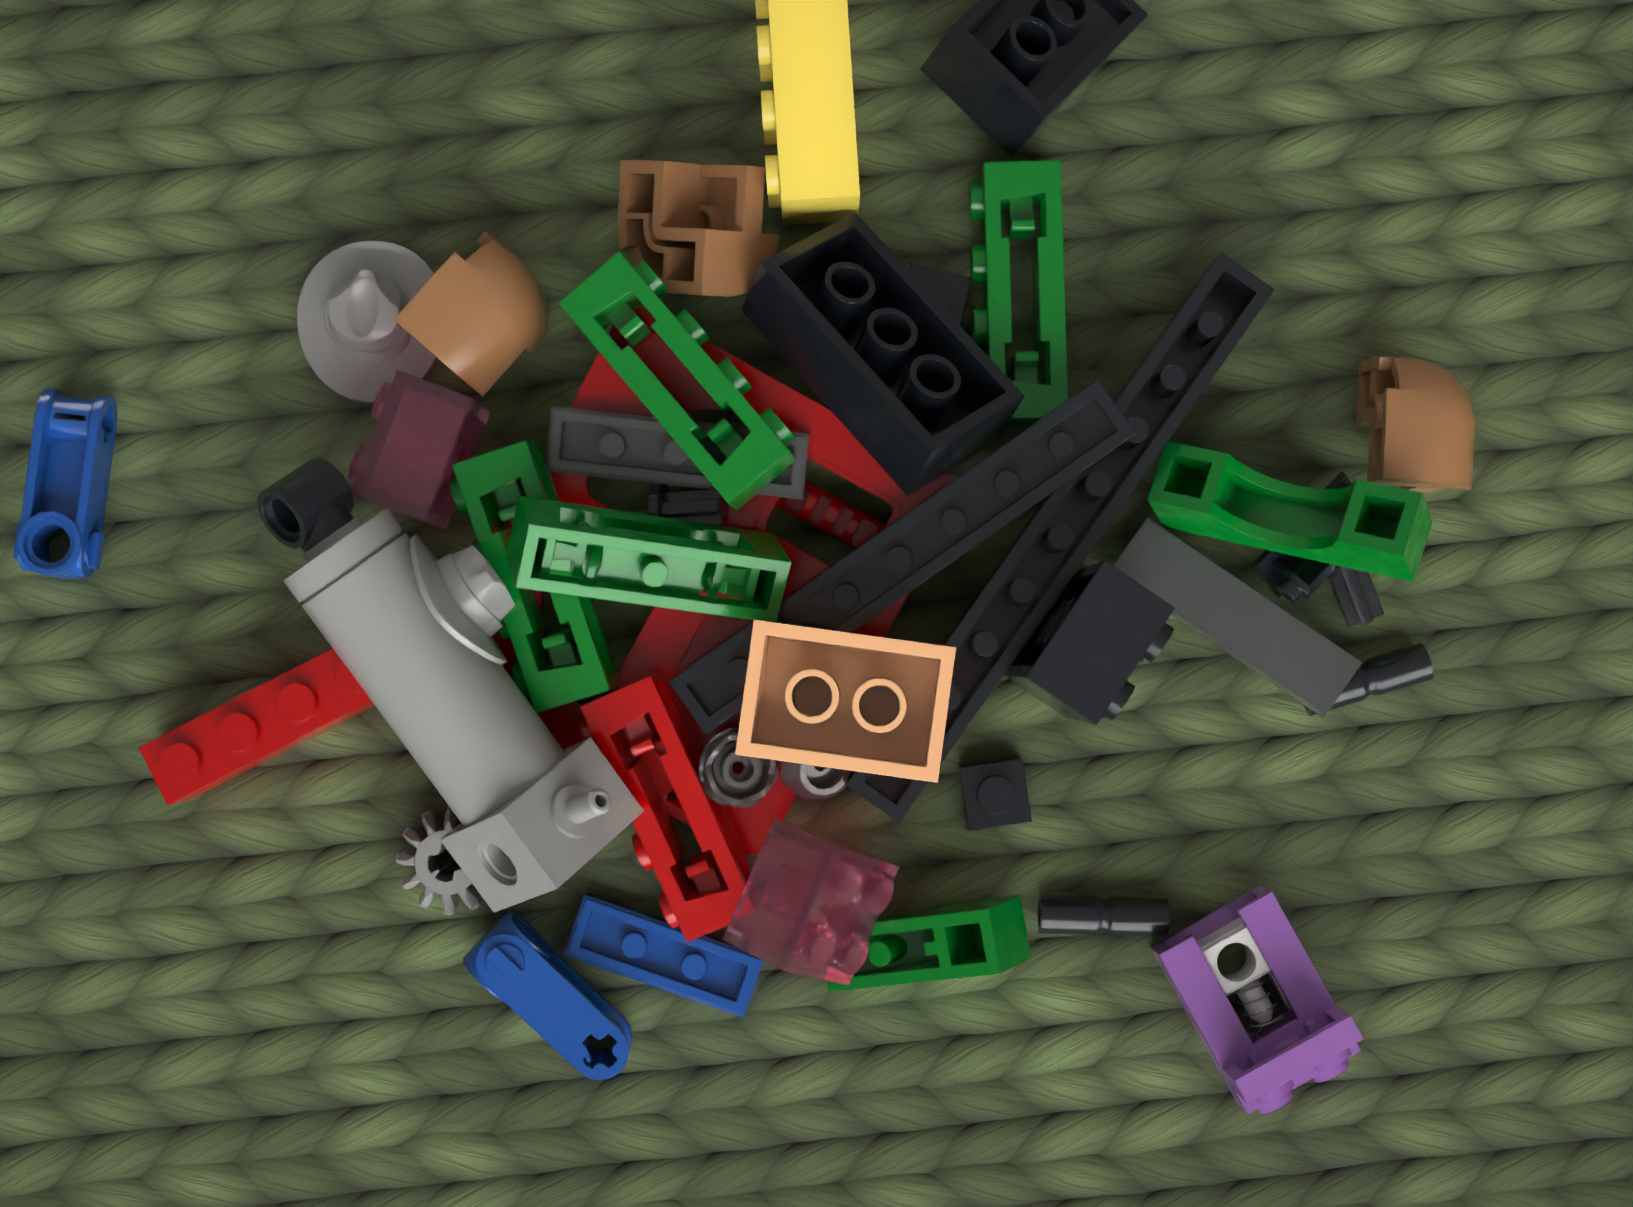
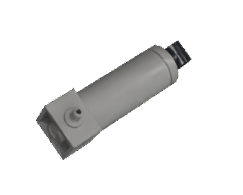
[257,458,644,912]

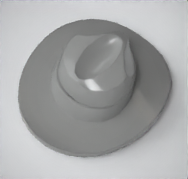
[297,241,437,403]
[410,535,515,665]

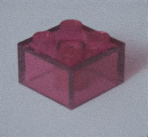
[348,370,491,529]
[722,817,899,985]

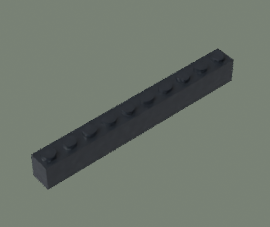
[846,252,1275,823]

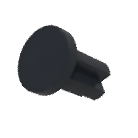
[648,483,727,526]
[1326,566,1384,627]

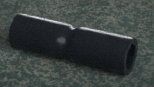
[1303,643,1434,716]
[1038,895,1170,937]

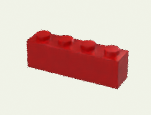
[138,648,375,806]

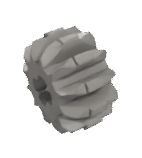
[396,806,482,915]

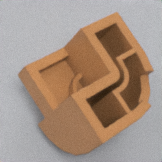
[618,160,780,297]
[394,232,549,397]
[1355,355,1475,493]

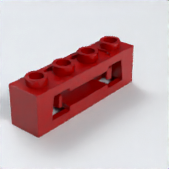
[578,667,764,943]

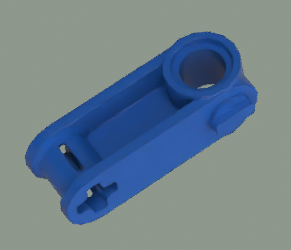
[13,388,117,579]
[463,911,632,1080]

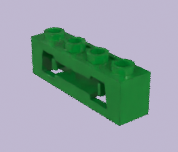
[968,160,1068,425]
[558,251,796,511]
[450,438,620,713]
[506,496,791,623]

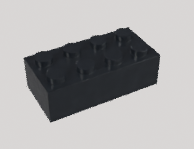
[742,213,1025,496]
[1003,561,1175,725]

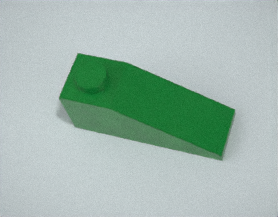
[818,895,1031,992]

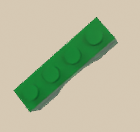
[1147,441,1432,582]

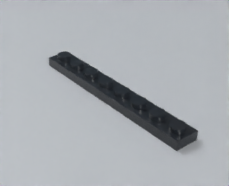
[668,379,1136,734]

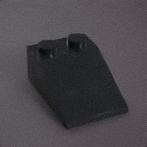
[920,0,1148,157]

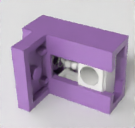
[1150,885,1364,1114]

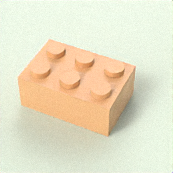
[735,620,956,783]

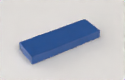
[563,892,765,1018]

